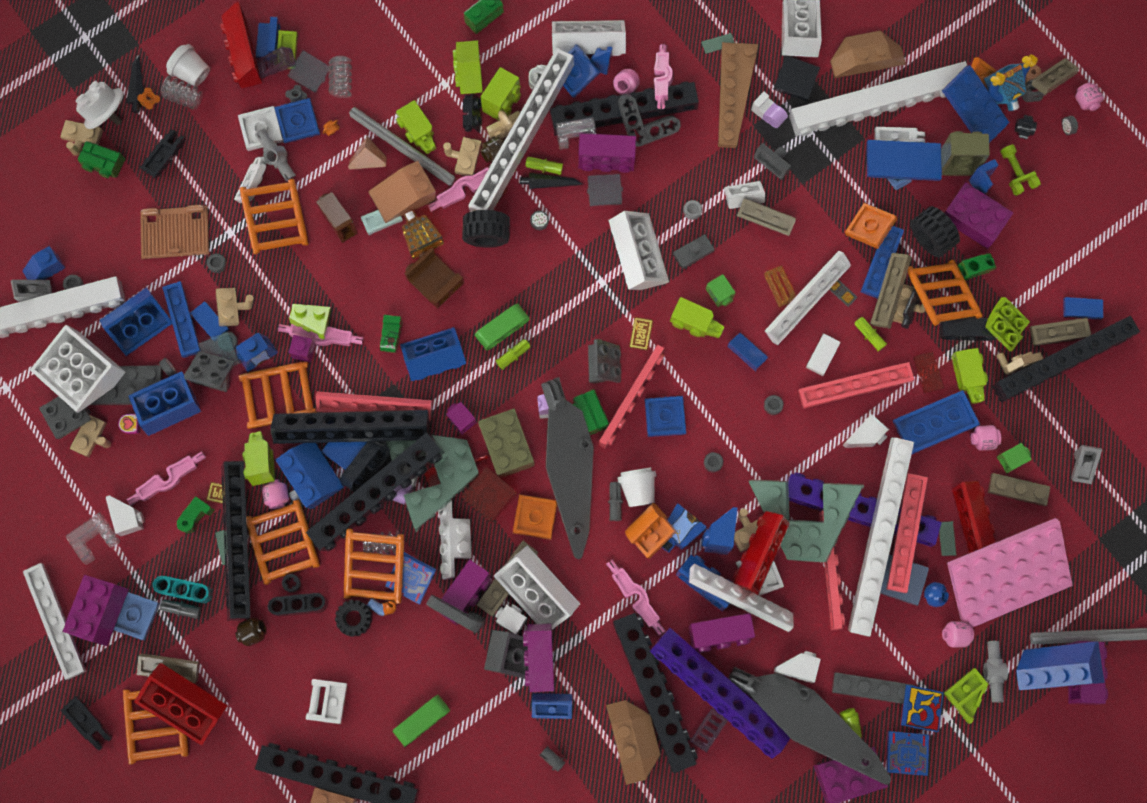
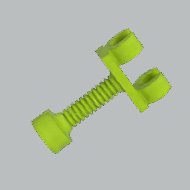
[1000,145,1041,196]

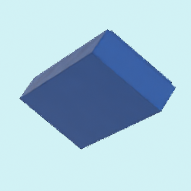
[1063,297,1103,319]
[190,301,229,342]

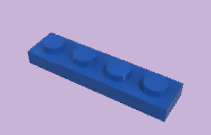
[860,226,904,299]
[162,281,201,358]

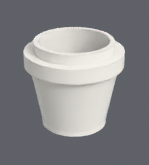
[166,44,210,87]
[617,467,657,507]

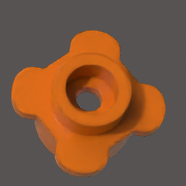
[137,88,160,109]
[322,120,340,136]

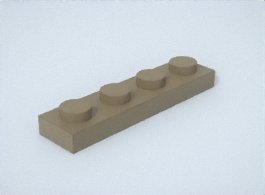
[871,253,912,328]
[476,541,539,616]

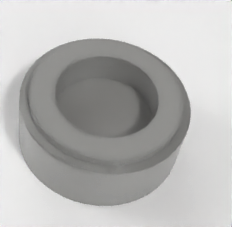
[683,200,702,220]

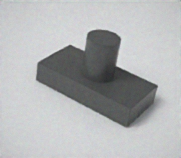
[753,143,791,180]
[673,234,715,270]

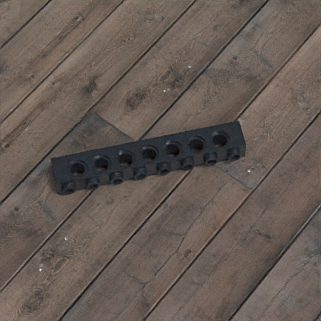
[550,81,699,136]
[992,315,1140,403]
[270,410,430,444]
[306,433,445,552]
[221,461,250,621]
[613,613,698,773]
[255,742,419,803]

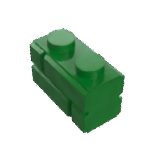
[463,0,504,34]
[78,141,125,178]
[572,390,609,435]

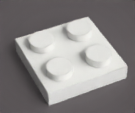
[238,106,284,151]

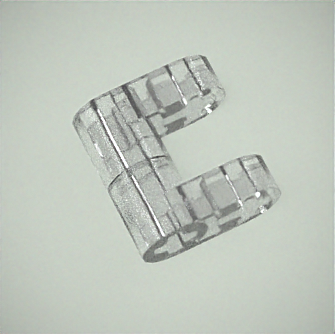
[556,117,596,150]
[66,513,120,565]

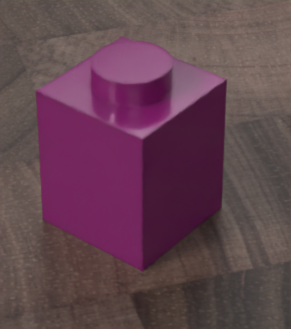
[289,335,316,363]
[446,402,477,435]

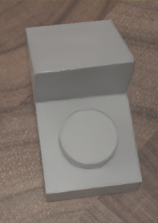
[11,280,52,302]
[1071,445,1102,484]

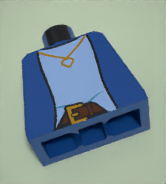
[236,333,278,372]
[661,504,706,553]

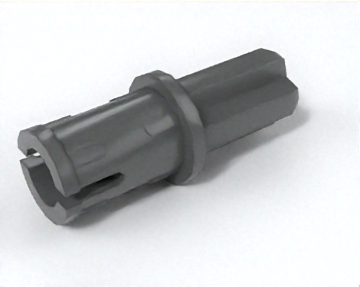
[608,482,623,521]
[160,599,201,620]

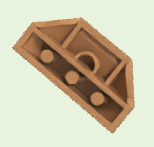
[830,31,906,78]
[606,700,660,785]

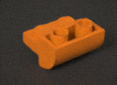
[625,503,677,558]

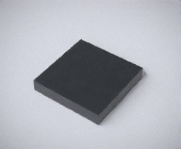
[773,56,820,101]

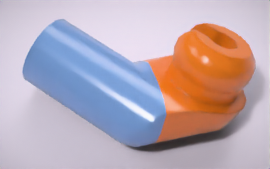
[366,598,396,616]

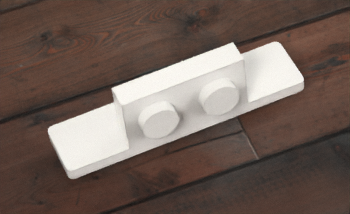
[438,500,472,579]

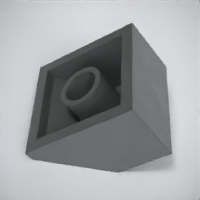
[484,630,529,679]

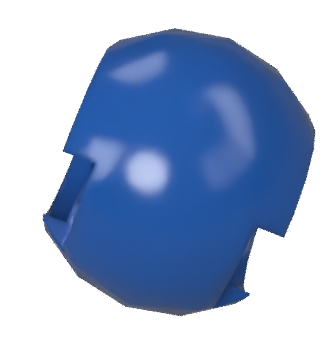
[924,582,949,607]

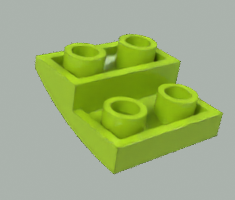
[985,297,1030,352]

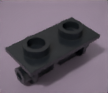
[463,93,482,133]

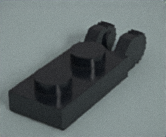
[140,129,186,180]
[60,696,112,750]

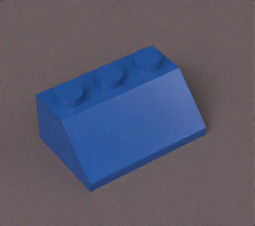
[99,287,172,356]
[400,327,466,381]
[128,371,202,436]
[275,443,344,509]
[701,507,738,555]
[676,555,733,611]

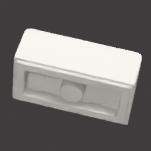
[724,181,765,209]

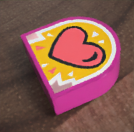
[118,414,139,434]

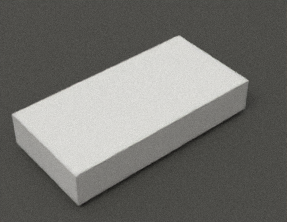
[806,333,840,376]

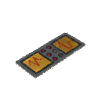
[829,280,857,307]

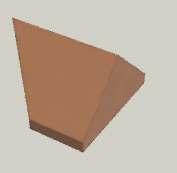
[348,136,387,169]

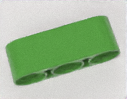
[475,303,530,351]
[392,694,450,747]

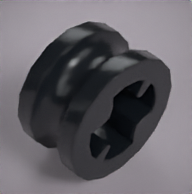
[282,574,301,593]

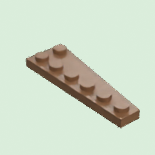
[718,42,758,148]

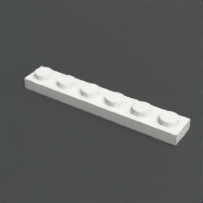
[765,251,851,345]
[23,563,86,680]
[689,564,794,632]

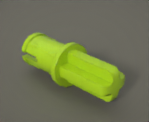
[525,157,563,175]
[854,317,887,352]
[495,339,531,370]

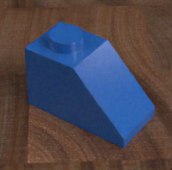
[23,246,65,280]

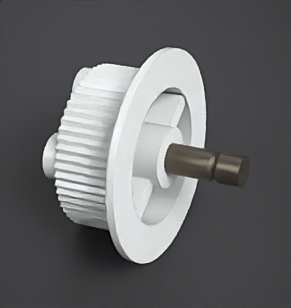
[76,81,123,129]

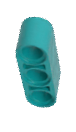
[153,576,213,603]

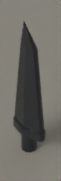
[126,55,144,113]
[520,173,585,189]
[901,275,924,329]

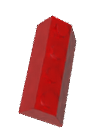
[220,2,262,89]
[952,481,995,553]
[733,511,790,595]
[134,662,228,745]

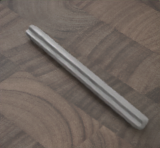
[349,107,455,185]
[1030,628,1147,644]

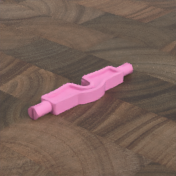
[654,44,673,109]
[428,167,489,212]
[278,324,364,346]
[126,451,206,506]
[606,559,665,636]

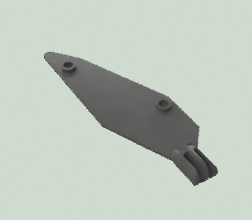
[541,377,594,559]
[729,666,891,785]

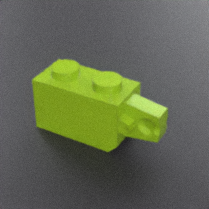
[395,100,436,154]
[670,297,724,338]
[951,348,988,404]
[242,431,275,486]

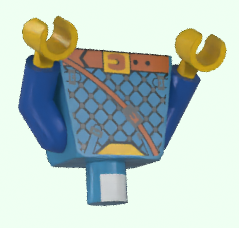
[984,54,1038,111]

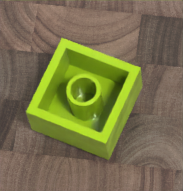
[453,40,483,94]
[481,67,521,121]

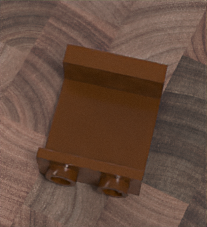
[404,248,464,309]

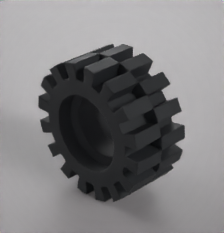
[335,600,372,637]

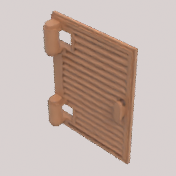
[140,205,209,259]

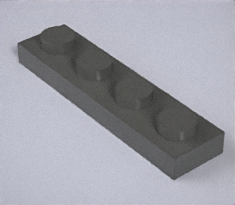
[832,672,914,704]

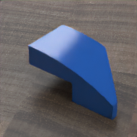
[591,47,613,75]

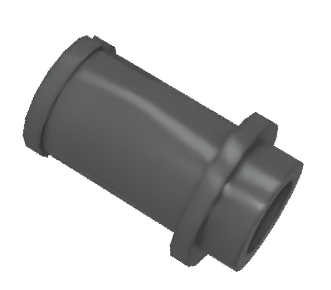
[539,746,565,772]

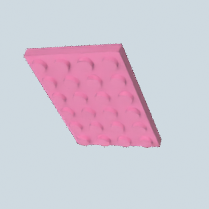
[947,518,1073,628]

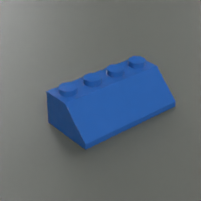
[1016,641,1105,690]

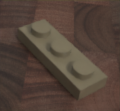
[1031,58,1080,95]
[737,198,796,236]
[1029,318,1091,346]
[988,473,1050,506]
[137,653,199,683]

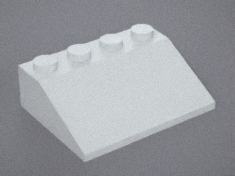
[30,325,125,413]

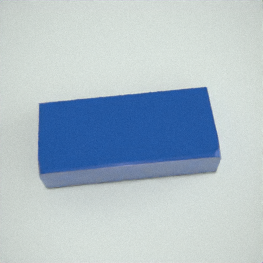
[727,333,768,372]
[532,693,572,719]

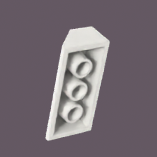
[552,20,626,56]
[609,211,669,290]
[494,546,580,630]

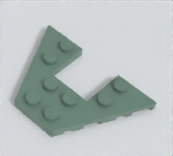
[385,435,479,532]
[749,480,864,562]

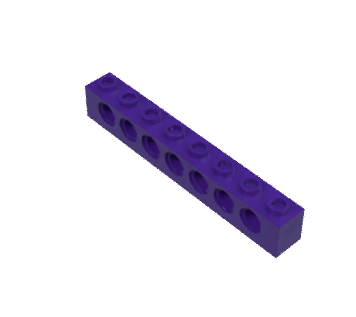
[787,473,942,547]
[650,628,790,759]

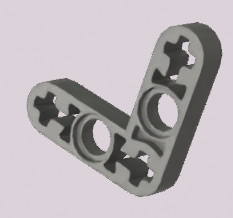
[618,94,681,147]
[426,595,486,633]

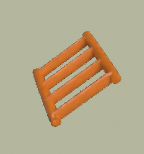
[239,179,309,254]
[907,260,983,326]
[238,361,317,429]
[246,499,320,585]
[344,529,404,604]
[123,690,188,765]

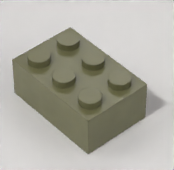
[941,131,990,176]
[478,409,534,479]

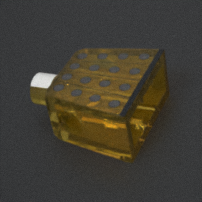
[402,211,444,259]

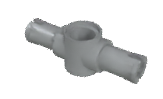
[255,128,296,182]
[983,641,1008,703]

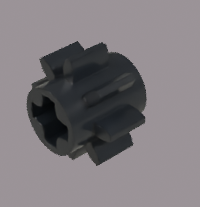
[1014,115,1037,139]

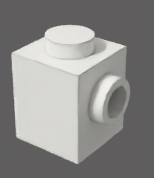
[495,604,527,635]

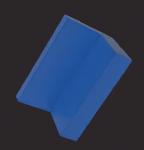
[256,17,281,59]
[969,159,998,195]

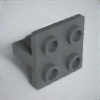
[588,339,622,384]
[184,351,234,392]
[39,396,91,440]

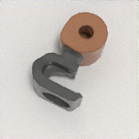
[1022,65,1045,102]

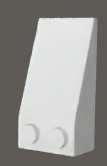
[781,0,822,57]

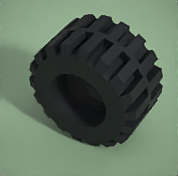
[910,206,960,258]
[462,210,510,248]

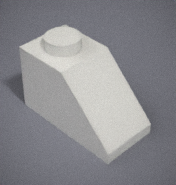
[843,414,889,448]
[106,496,144,536]
[773,651,821,683]

